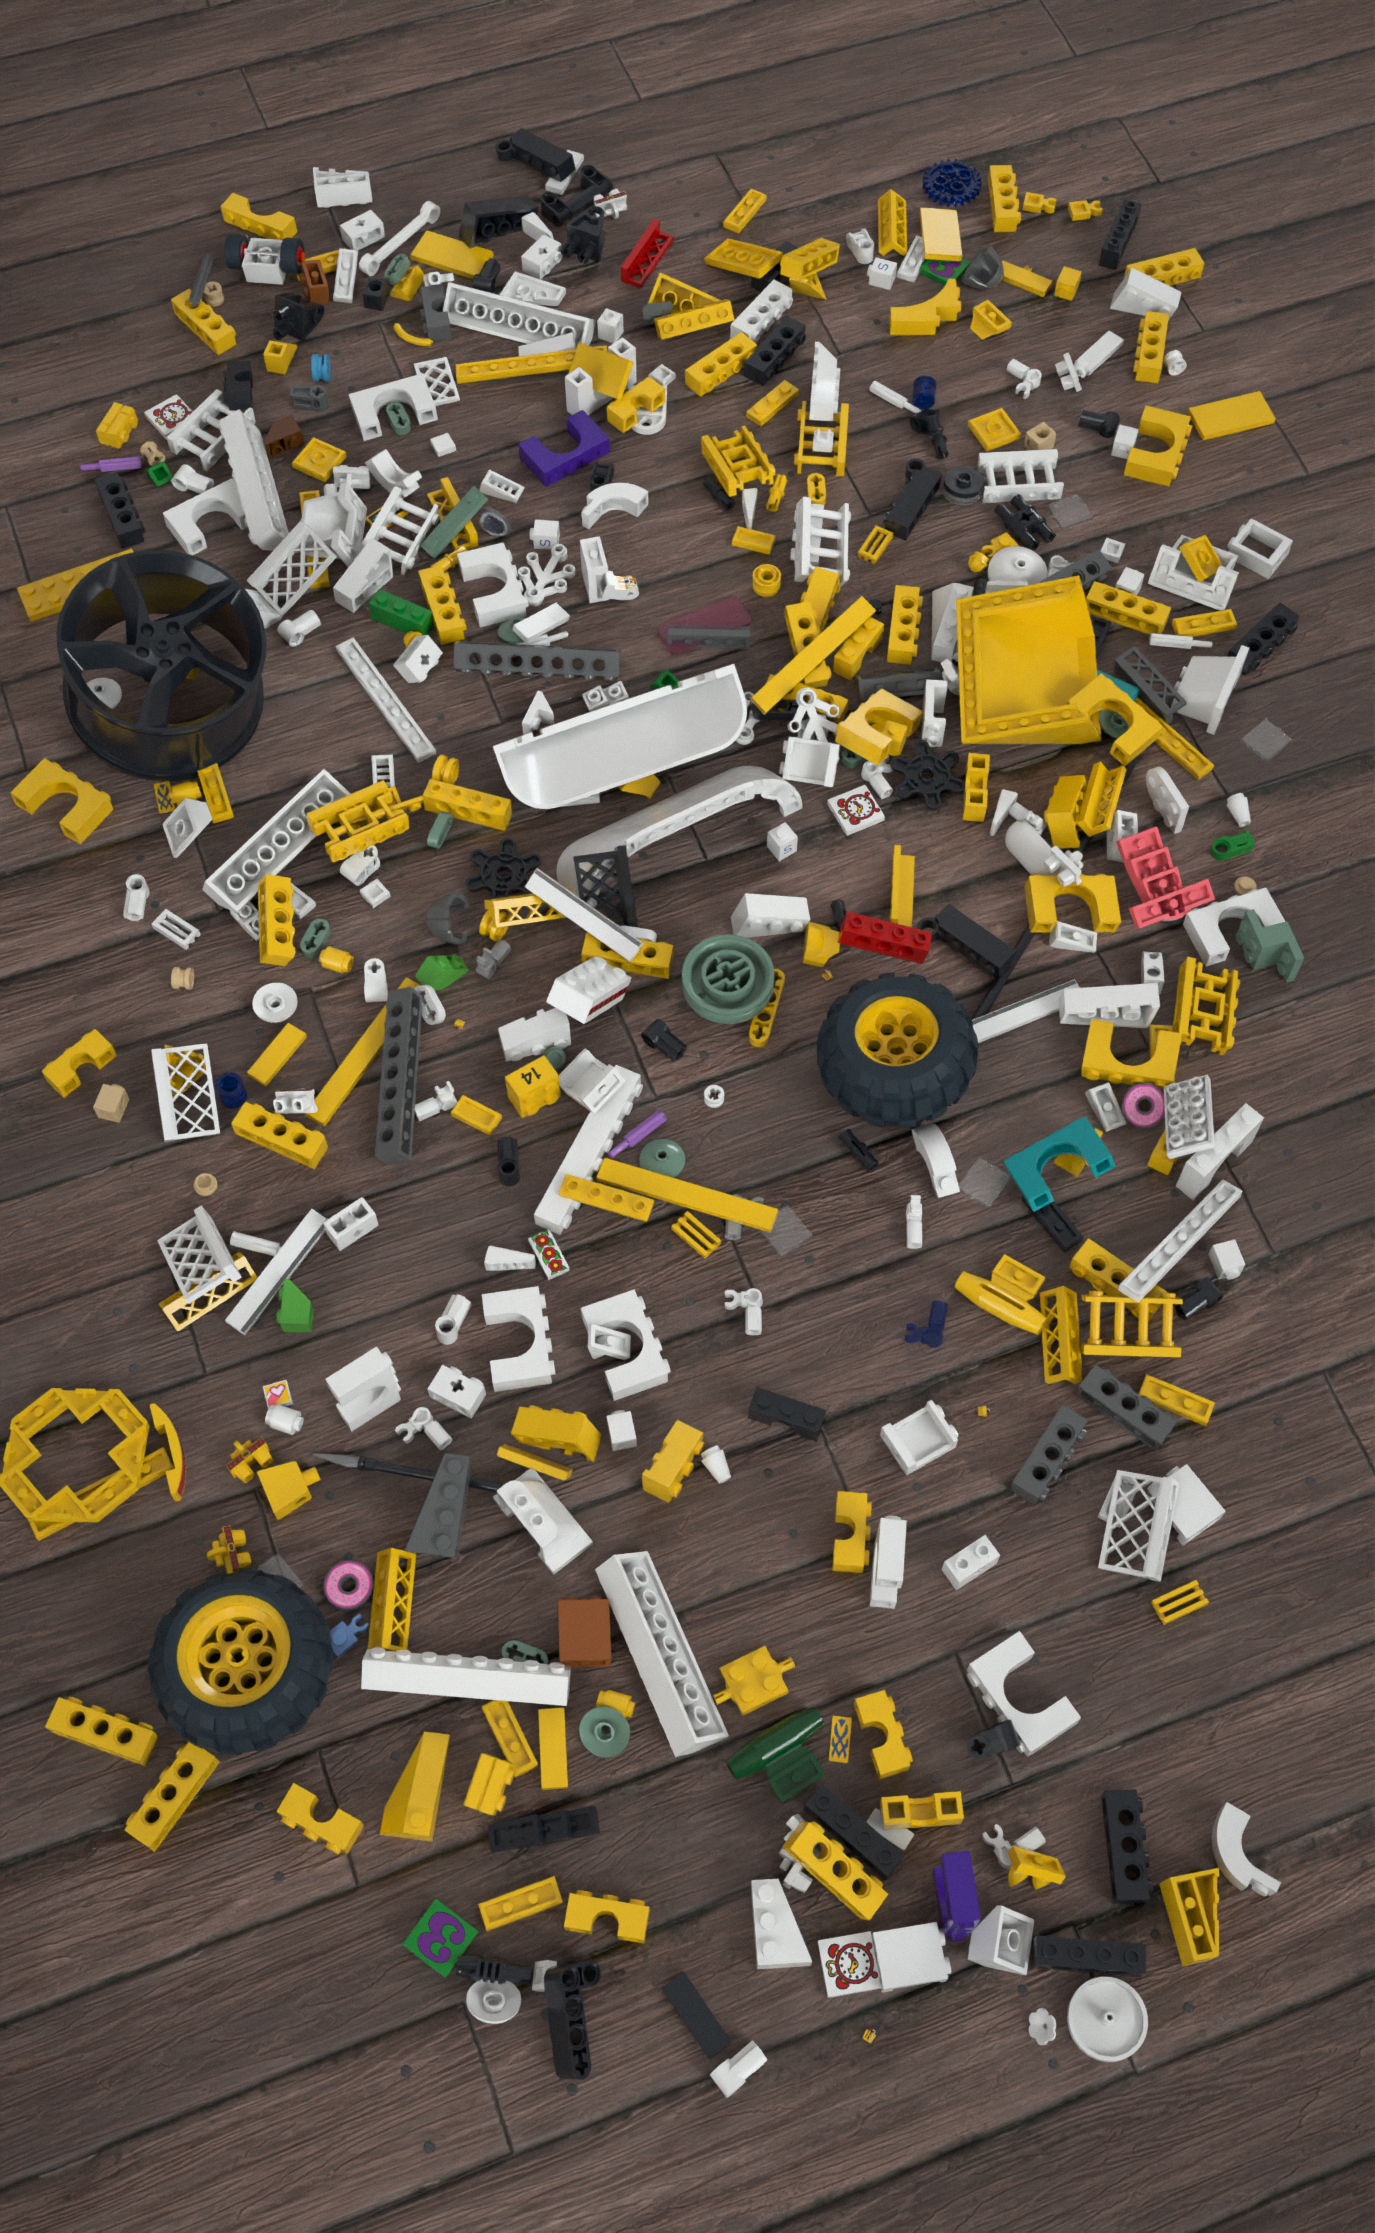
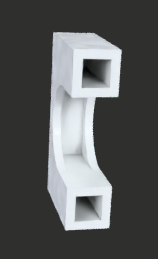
[565,337,637,416]
[349,373,438,441]
[163,478,247,555]
[457,542,529,627]
[1183,888,1285,967]
[1176,1103,1264,1201]
[482,1286,556,1392]
[581,1289,671,1401]
[325,1346,401,1432]
[870,1516,907,1609]
[967,1631,1081,1758]

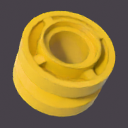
[752,564,781,597]
[432,754,459,785]
[479,909,510,942]

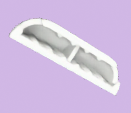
[1005,820,1062,876]

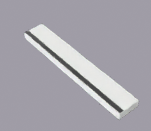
[525,868,644,962]
[972,979,1080,1043]
[225,1209,328,1336]

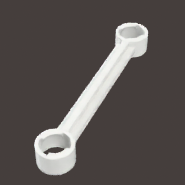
[359,201,440,276]

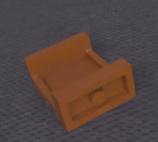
[557,1596,611,1668]

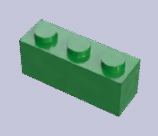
[368,589,434,635]

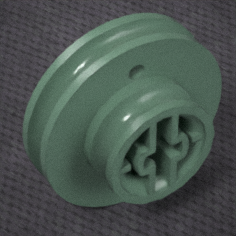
[682,934,774,1024]

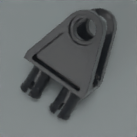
[561,206,605,264]
[273,293,325,341]

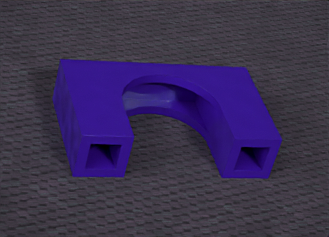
[518,410,610,487]
[932,1851,981,1942]

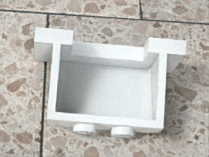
[299,482,367,567]
[1148,535,1239,611]
[1171,645,1249,735]
[493,1469,593,1575]

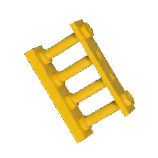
[794,401,849,476]
[1080,1291,1183,1357]

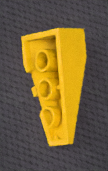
[648,273,721,314]
[380,1731,450,1842]

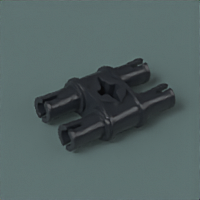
[994,494,1056,551]

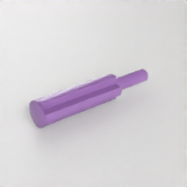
[80,456,141,472]
[608,1110,667,1158]

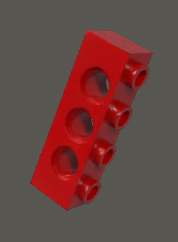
[838,911,932,964]

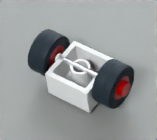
[224,233,305,285]

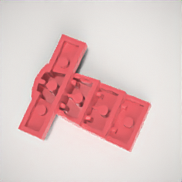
[1116,827,1215,929]

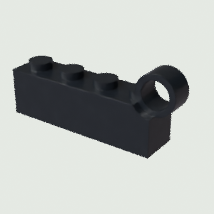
[495,128,576,182]
[883,458,942,541]
[917,904,1017,980]

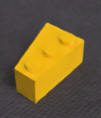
[799,567,841,633]
[511,1405,602,1462]
[1159,1868,1219,1966]

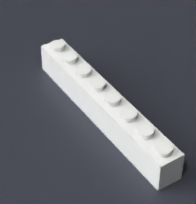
[534,1065,643,1235]
[361,1648,571,1706]

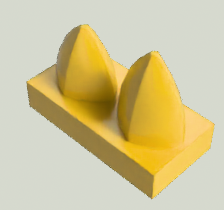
[1008,1845,1066,1889]

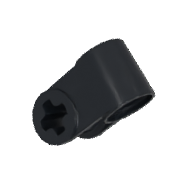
[910,408,944,436]
[590,461,614,492]
[967,1719,1021,1759]

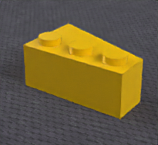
[1044,775,1087,848]
[642,1420,705,1503]

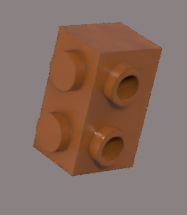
[299,259,329,305]

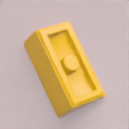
[390,266,424,301]

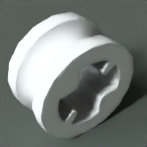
[704,1085,724,1108]

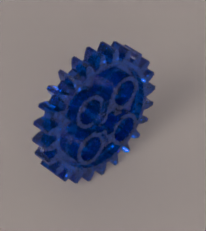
[922,159,982,207]

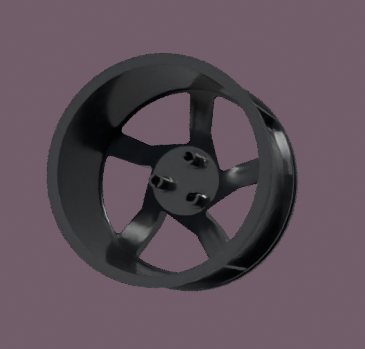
[57,550,267,781]

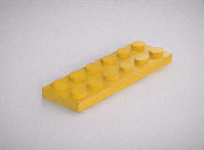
[17,548,133,622]

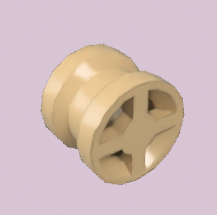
[204,281,224,307]
[171,967,194,990]

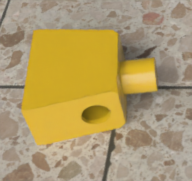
[257,1461,321,1520]

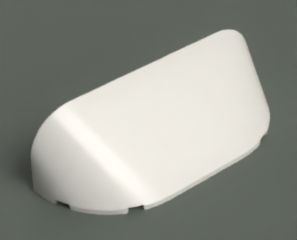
[493,664,747,809]
[556,766,802,907]

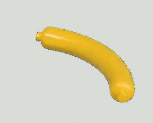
[393,323,433,346]

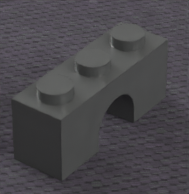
[418,284,452,342]

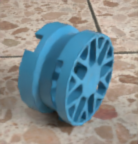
[311,354,331,382]

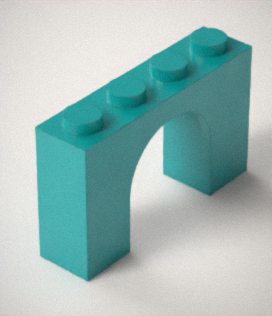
[1004,1116,1116,1212]

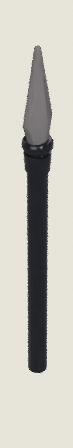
[313,1453,503,1492]

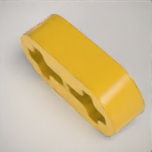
[807,473,826,505]

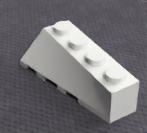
[809,341,840,421]
[931,583,974,662]

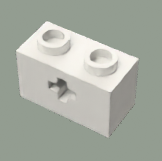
[340,210,385,250]
[521,234,563,280]
[393,635,443,683]
[1107,810,1138,863]
[323,1197,379,1251]
[428,1365,486,1419]
[942,1535,1000,1590]

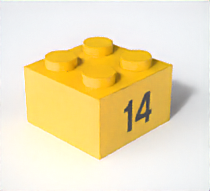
[505,1055,561,1118]

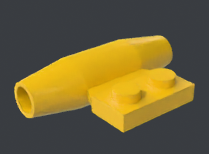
[955,1254,1047,1335]

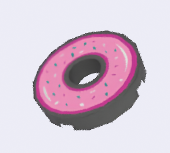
[1121,1083,1165,1128]
[323,1560,374,1612]

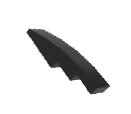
[488,1806,600,1853]

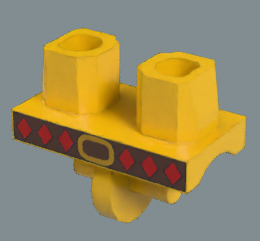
[226,1437,273,1483]
[207,1526,251,1574]

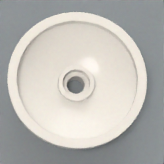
[987,546,1048,585]

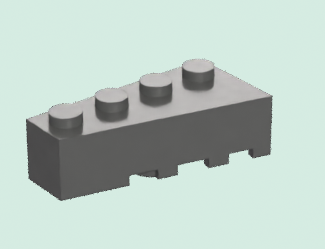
[405,1453,473,1559]

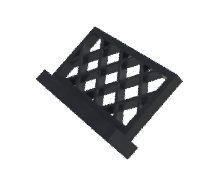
[573,845,638,932]

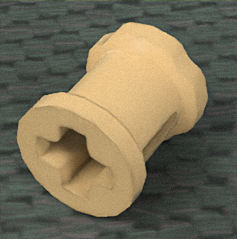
[140,441,165,467]

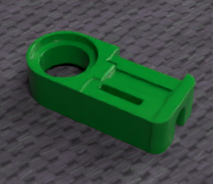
[1210,830,1255,860]

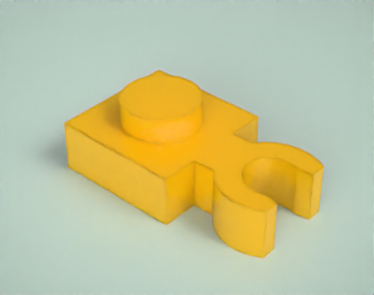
[1022,192,1057,214]
[1068,200,1103,221]
[981,532,1019,562]

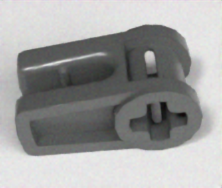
[290,385,329,412]

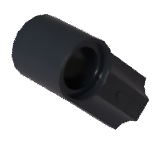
[472,258,501,293]
[1078,409,1120,438]
[641,1019,687,1062]
[497,1137,520,1186]
[1173,1277,1224,1320]

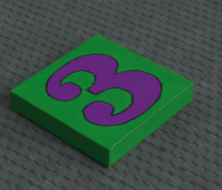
[919,258,970,286]
[402,1899,479,1979]

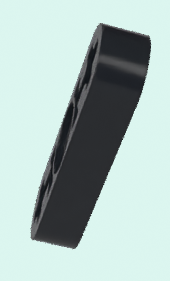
[751,699,809,721]

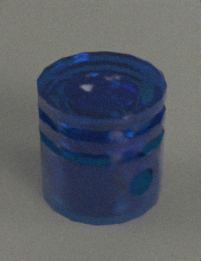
[912,375,936,409]
[215,1072,247,1109]

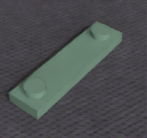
[420,486,489,559]

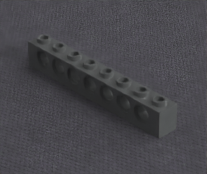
[454,641,621,680]
[375,987,423,1165]

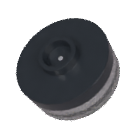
[942,467,984,506]

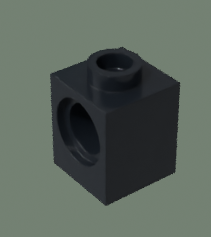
[362,278,389,311]

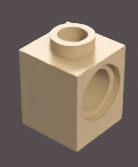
[1023,422,1056,451]
[93,1084,129,1123]

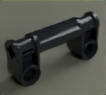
[541,165,613,228]

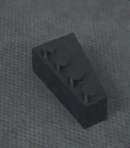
[459,195,538,248]

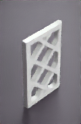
[414,357,460,406]

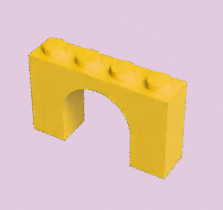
[1124,405,1192,487]
[1066,673,1163,766]
[835,688,923,766]
[11,758,114,845]
[1024,874,1121,933]
[1081,1019,1182,1092]

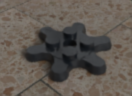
[890,740,965,810]
[466,838,542,899]

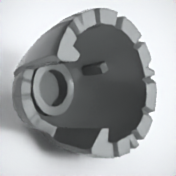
[961,244,1004,290]
[425,892,470,944]

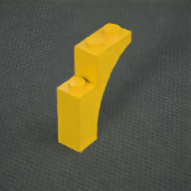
[889,279,961,335]

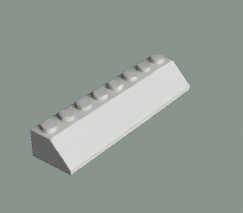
[443,282,596,349]
[219,409,289,551]
[203,769,351,913]
[595,1551,729,1757]

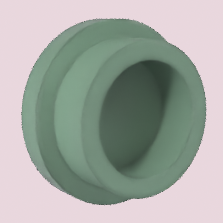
[544,1047,566,1070]

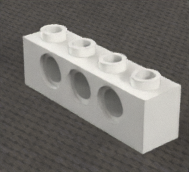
[730,280,793,343]

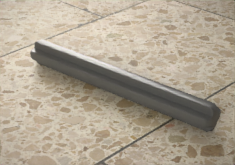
[189,253,215,307]

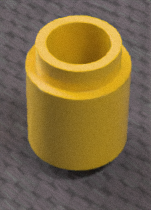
[168,780,202,806]
[319,946,354,974]
[596,1690,635,1718]

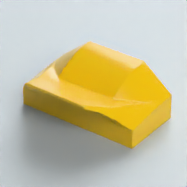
[970,300,1012,340]
[802,922,840,967]

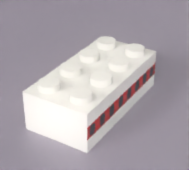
[546,956,632,1024]

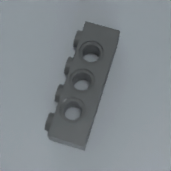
[1040,549,1112,592]
[1076,1364,1177,1452]
[1010,1404,1088,1506]

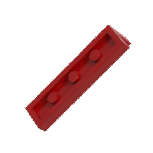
[621,219,674,288]

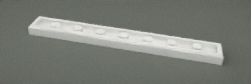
[336,637,436,763]
[1118,1179,1242,1303]

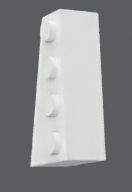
[1059,983,1160,1028]

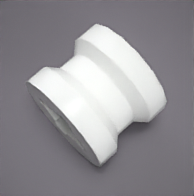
[1163,350,1187,376]

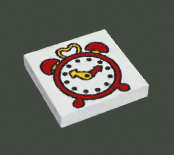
[144,394,193,440]
[827,785,885,836]
[817,1931,882,1998]

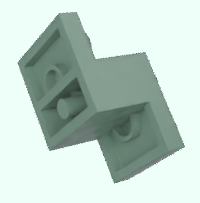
[1236,909,1304,983]

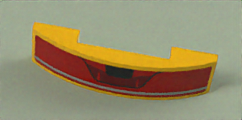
[150,1403,186,1502]

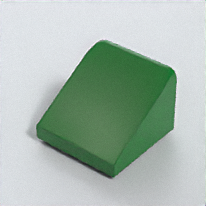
[146,461,173,488]
[650,669,680,690]

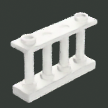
[166,389,256,471]
[977,449,1064,503]
[361,486,440,575]
[795,497,851,587]

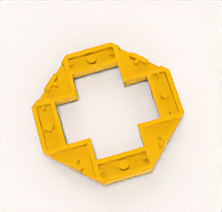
[0,1388,150,1522]

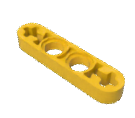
[749,969,785,1048]

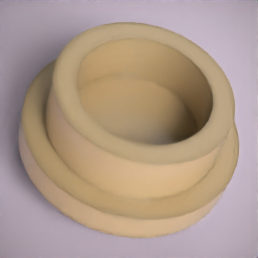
[1234,877,1256,896]
[194,1173,218,1196]

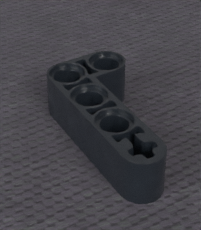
[544,1961,601,2079]

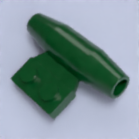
[726,1706,825,1804]

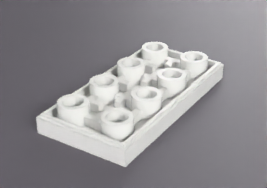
[1164,1075,1215,1159]

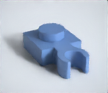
[330,1614,370,1658]

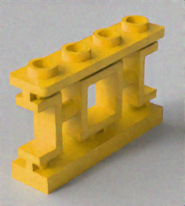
[701,425,775,497]
[307,780,409,863]
[1172,957,1240,1056]

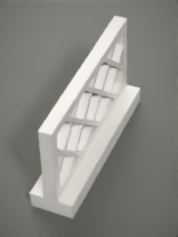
[247,521,337,616]
[151,1043,220,1142]
[157,1205,242,1304]
[1098,1470,1179,1582]

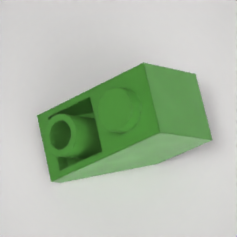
[415,955,469,991]
[277,1279,314,1332]

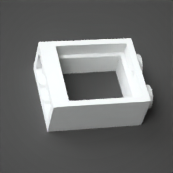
[1227,519,1293,579]

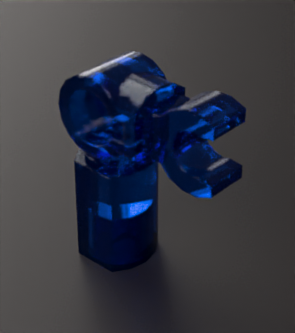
[905,1301,948,1348]

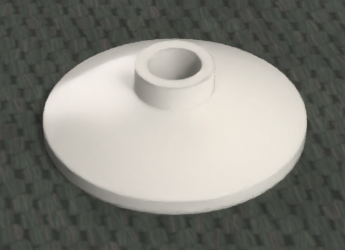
[87,678,122,709]
[252,983,298,1023]
[466,1979,521,2024]

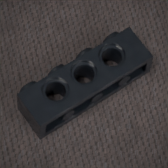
[1099,199,1142,270]
[744,316,806,386]
[95,472,145,549]
[1227,602,1300,676]
[804,1784,904,1881]
[1101,1789,1153,1905]
[1032,1935,1146,1977]

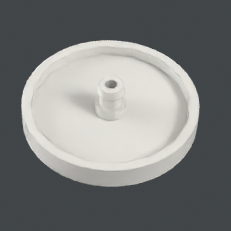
[1067,1977,1148,2062]

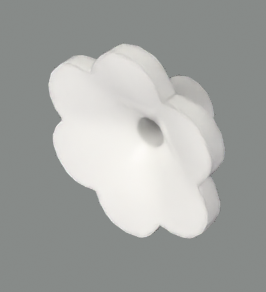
[1029,2008,1056,2045]

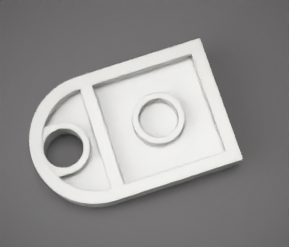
[628,385,667,435]
[1146,767,1189,834]

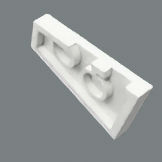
[500,271,566,306]

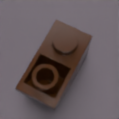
[264,415,304,458]

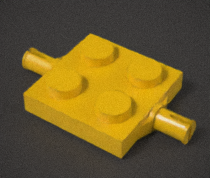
[712,1646,795,1716]

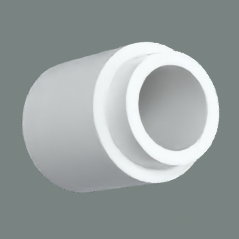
[265,1405,304,1435]

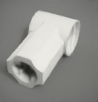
[171,464,214,494]
[277,610,321,647]
[123,874,150,921]
[435,1294,471,1345]
[710,2040,767,2098]

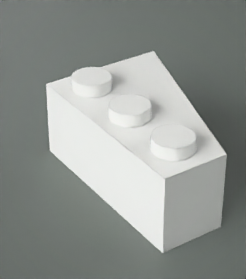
[333,538,393,613]

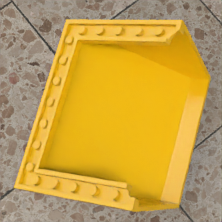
[956,575,1102,744]

